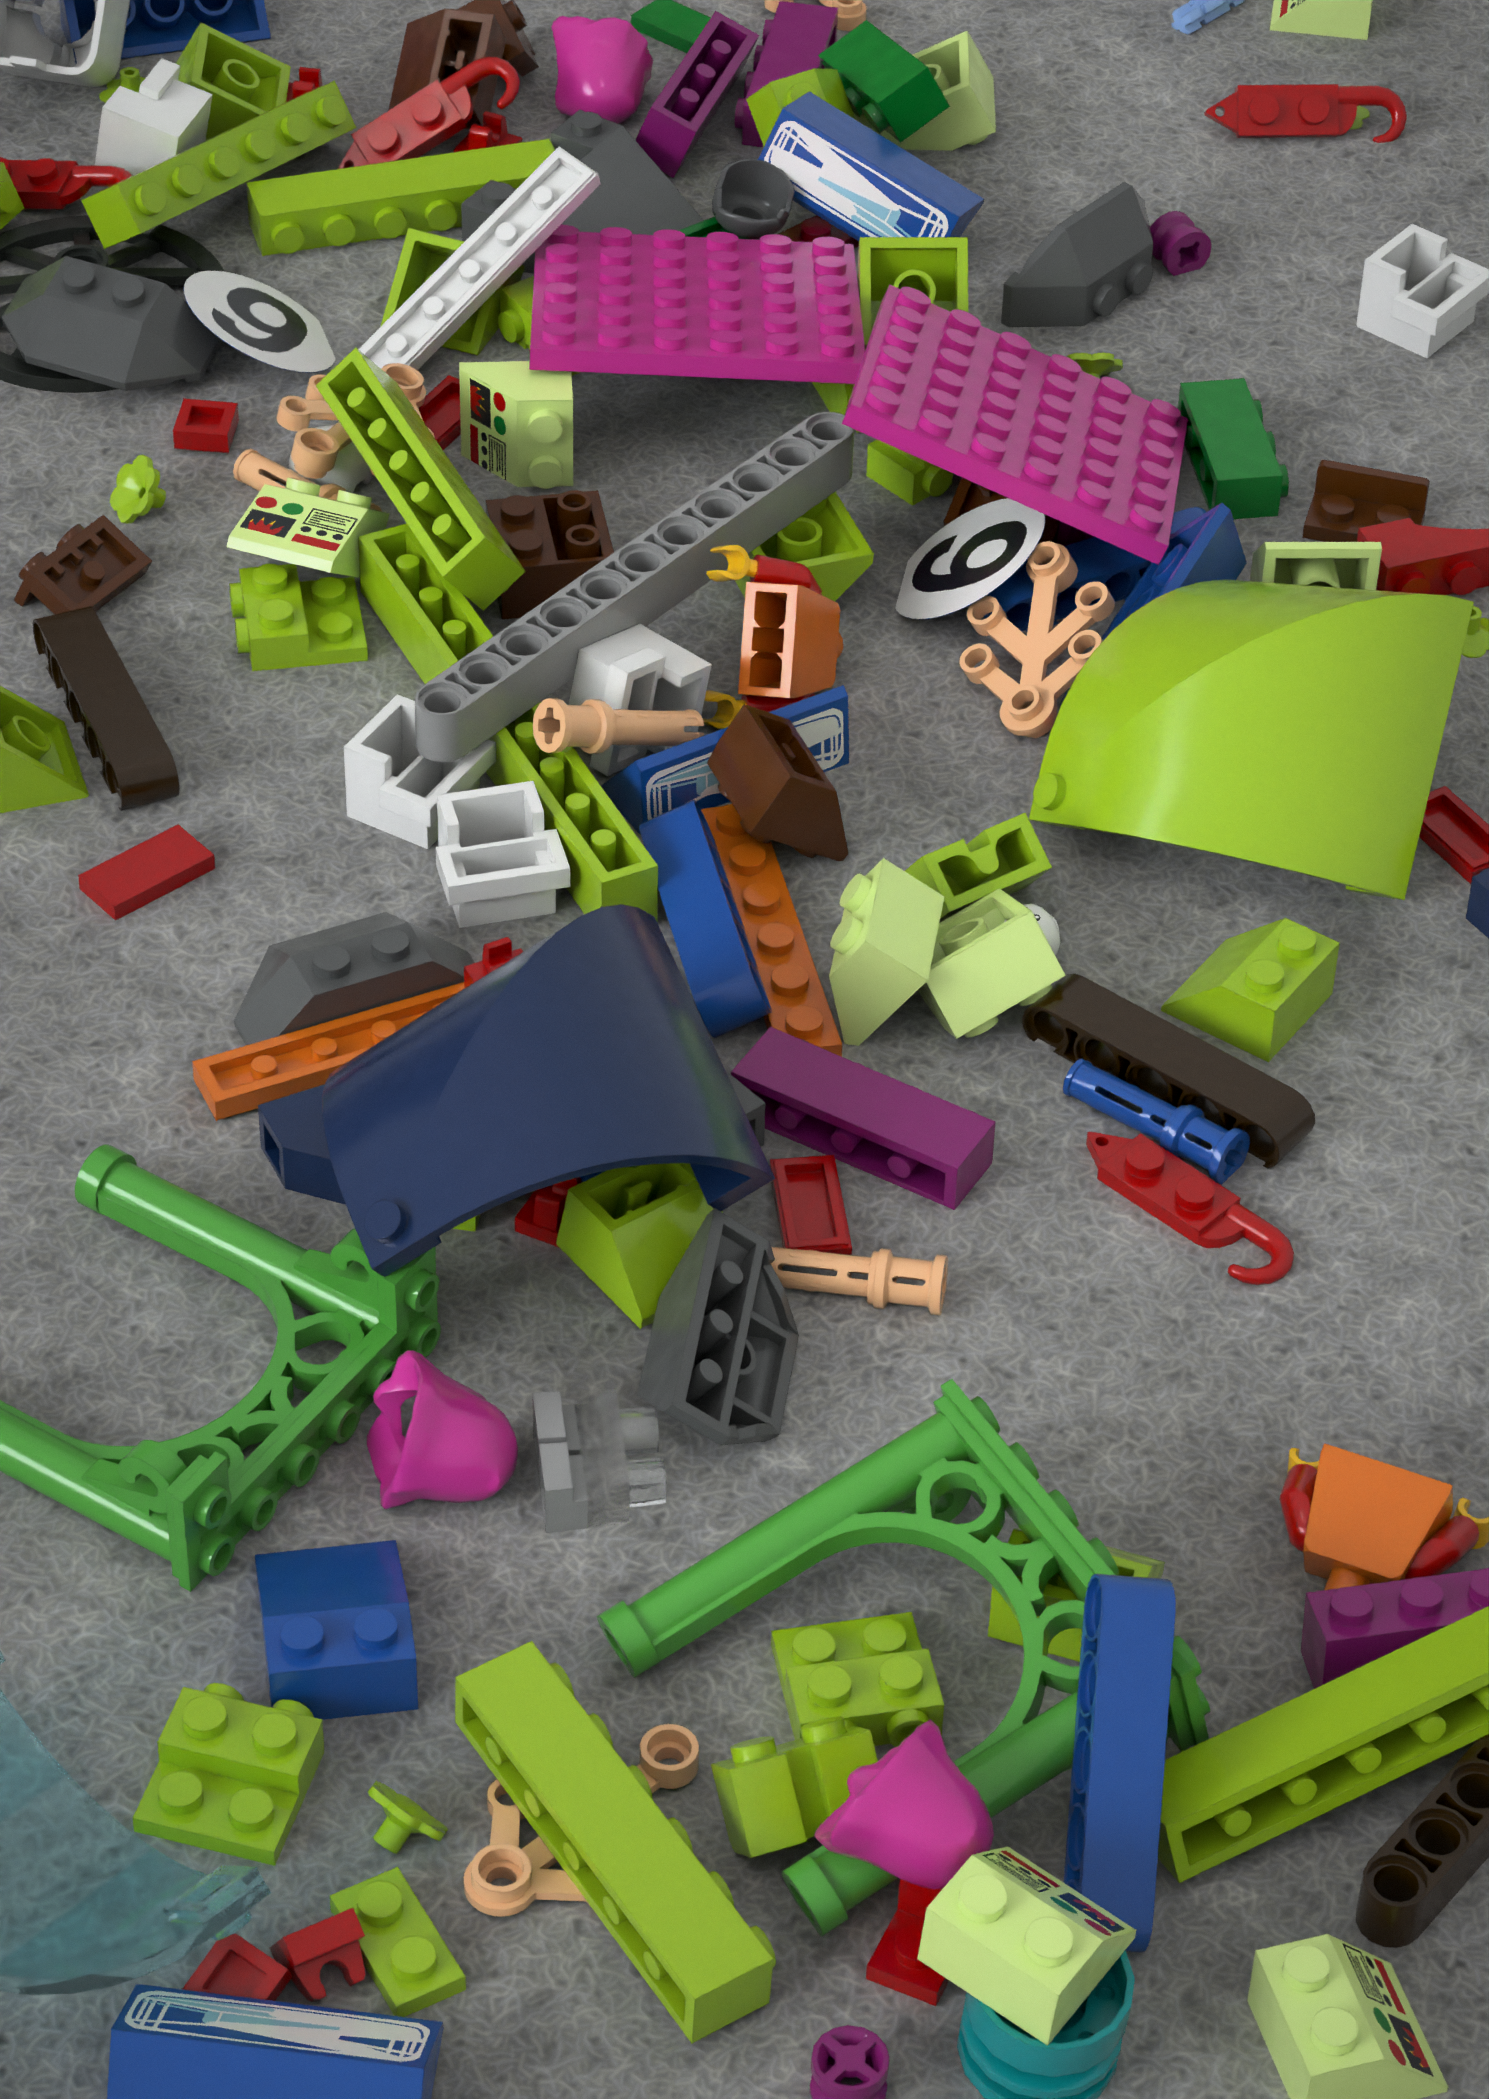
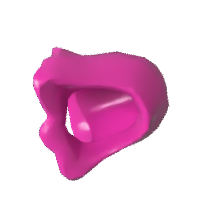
[551,16,653,124]
[367,1350,518,1510]
[814,1719,994,1889]

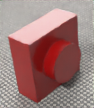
[173,398,239,453]
[182,1927,293,2001]

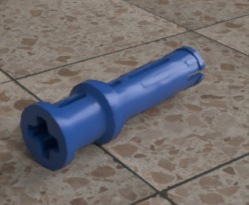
[1063,1058,1250,1184]

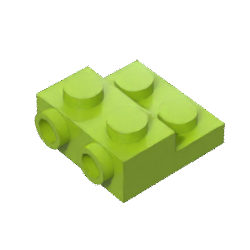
[229,564,368,671]
[771,1612,944,1747]
[133,1683,325,1866]

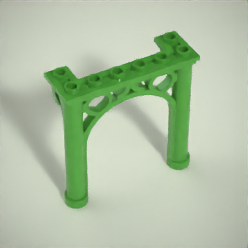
[0,1144,441,1592]
[597,1379,1211,1936]

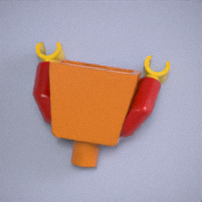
[703,545,844,729]
[1279,1443,1489,1590]

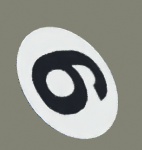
[184,271,336,373]
[895,498,1045,620]

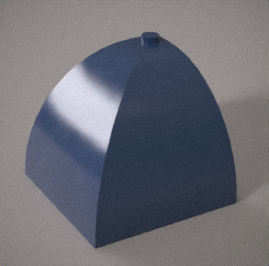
[322,904,775,1277]

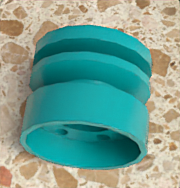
[957,1950,1135,2099]

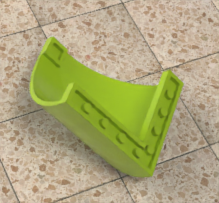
[1029,579,1474,900]

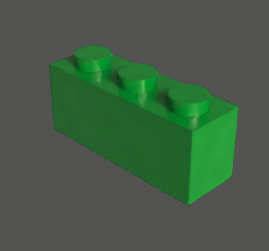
[818,20,950,143]
[1178,378,1289,519]

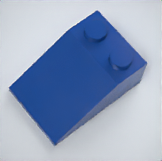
[255,1540,418,1720]

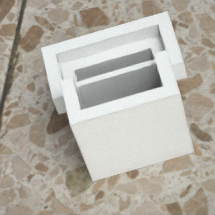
[95,58,212,175]
[1356,224,1489,358]
[569,624,712,776]
[344,694,496,849]
[436,781,570,928]

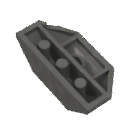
[1001,182,1153,327]
[2,256,222,391]
[234,912,475,1045]
[637,1208,799,1445]

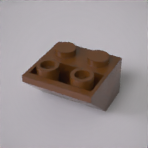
[388,8,506,130]
[486,490,614,620]
[707,704,849,861]

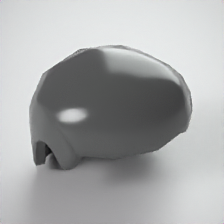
[712,158,794,240]

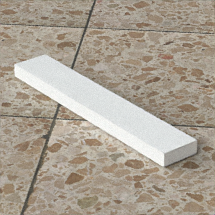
[359,147,601,370]

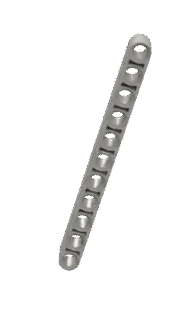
[415,412,854,762]

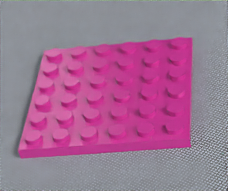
[529,225,865,384]
[842,284,1188,565]

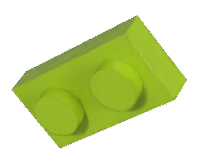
[329,1867,466,2017]

